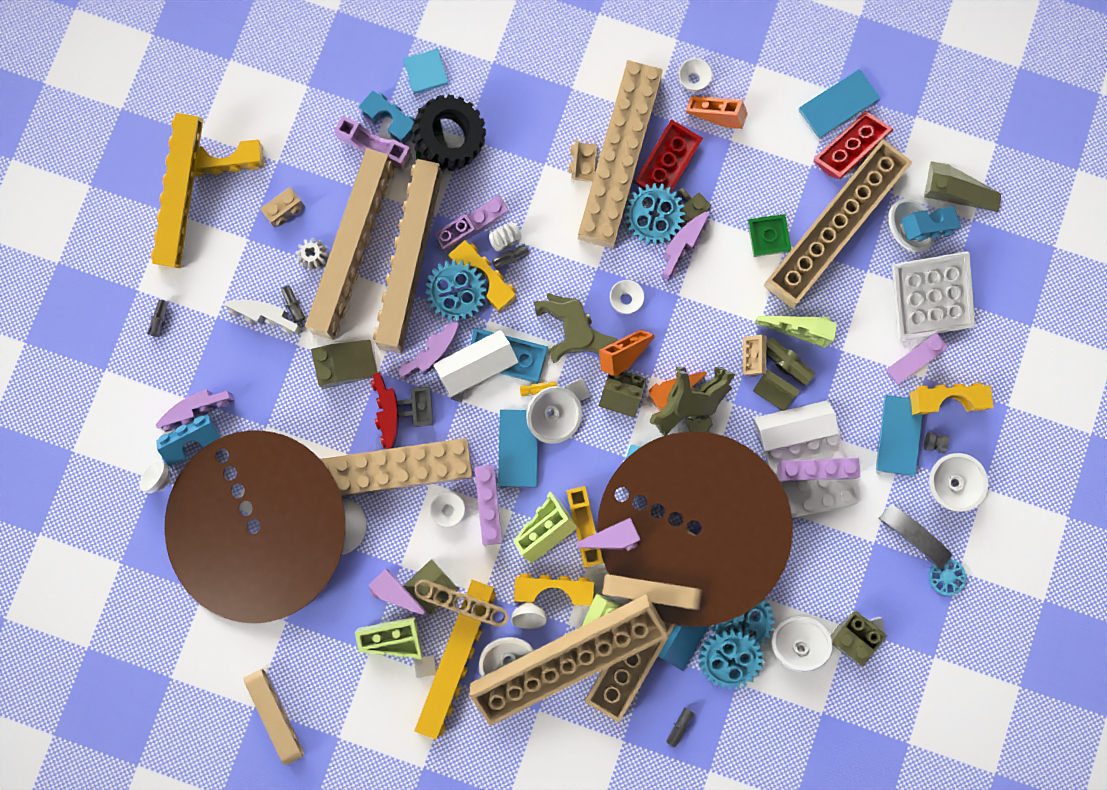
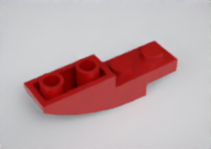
[371,372,399,449]

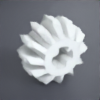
[489,223,522,251]
[295,238,328,271]

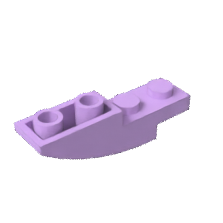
[434,195,510,250]
[661,212,710,280]
[398,321,460,380]
[155,389,234,432]

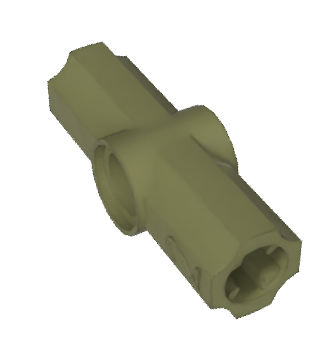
[766,337,816,387]

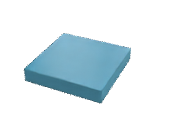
[403,48,449,94]

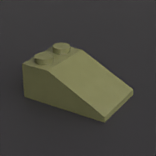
[311,339,378,389]

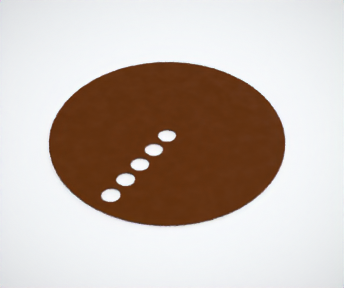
[164,430,346,623]
[597,431,793,627]

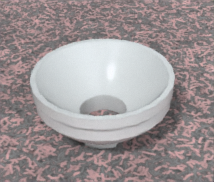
[678,58,712,92]
[609,280,644,314]
[139,460,171,494]
[429,492,465,528]
[511,602,547,629]

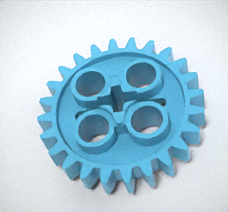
[624,183,686,245]
[425,259,487,321]
[711,598,775,649]
[698,627,764,690]

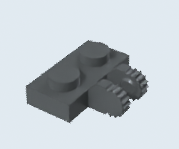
[397,387,433,427]

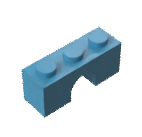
[359,90,414,145]
[901,206,961,242]
[156,414,221,467]

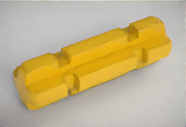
[520,381,557,396]

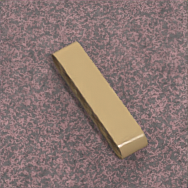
[602,574,702,610]
[414,580,509,627]
[243,668,305,766]

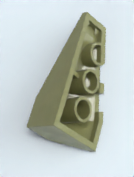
[924,161,1001,212]

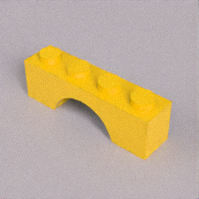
[195,139,264,177]
[448,240,516,314]
[910,382,994,415]
[566,486,603,568]
[514,574,594,606]

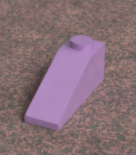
[886,332,949,385]
[576,518,640,551]
[368,569,427,615]

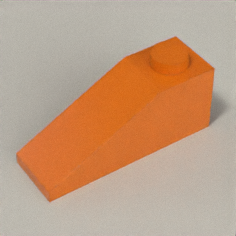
[685,96,748,129]
[599,329,654,376]
[647,371,707,411]

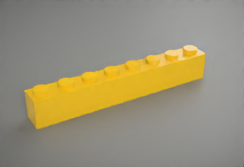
[151,113,204,268]
[414,580,496,740]

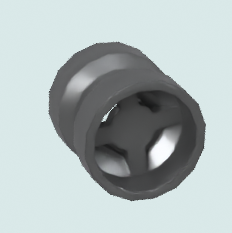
[924,431,949,454]

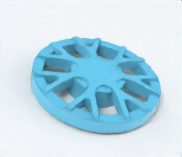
[929,559,966,596]

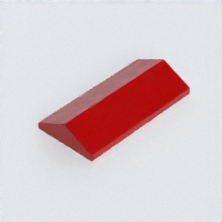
[813,111,894,179]
[634,119,703,199]

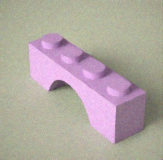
[334,116,412,171]
[776,458,861,483]
[474,465,503,546]

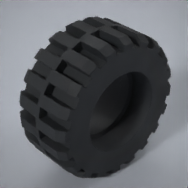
[411,94,486,171]

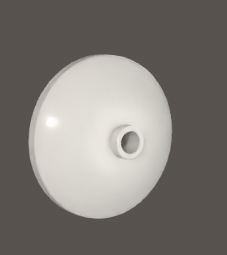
[889,198,935,253]
[526,386,582,444]
[929,453,988,512]
[341,497,367,555]
[772,617,832,672]
[479,637,535,677]

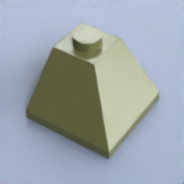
[403,559,458,615]

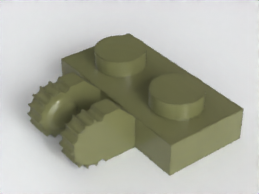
[675,188,712,228]

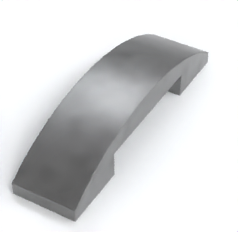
[878,504,953,570]

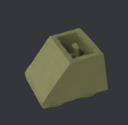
[598,371,647,418]
[830,610,887,667]

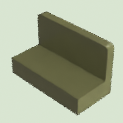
[753,369,800,411]

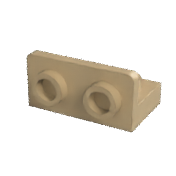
[568,139,597,182]
[260,187,304,228]
[742,335,767,377]

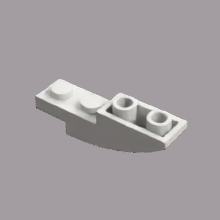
[223,300,301,335]

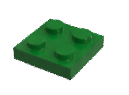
[747,214,792,257]

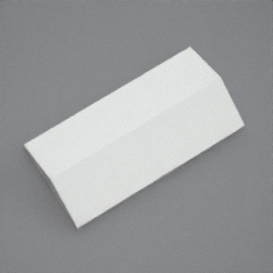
[433,330,519,398]
[753,400,840,453]

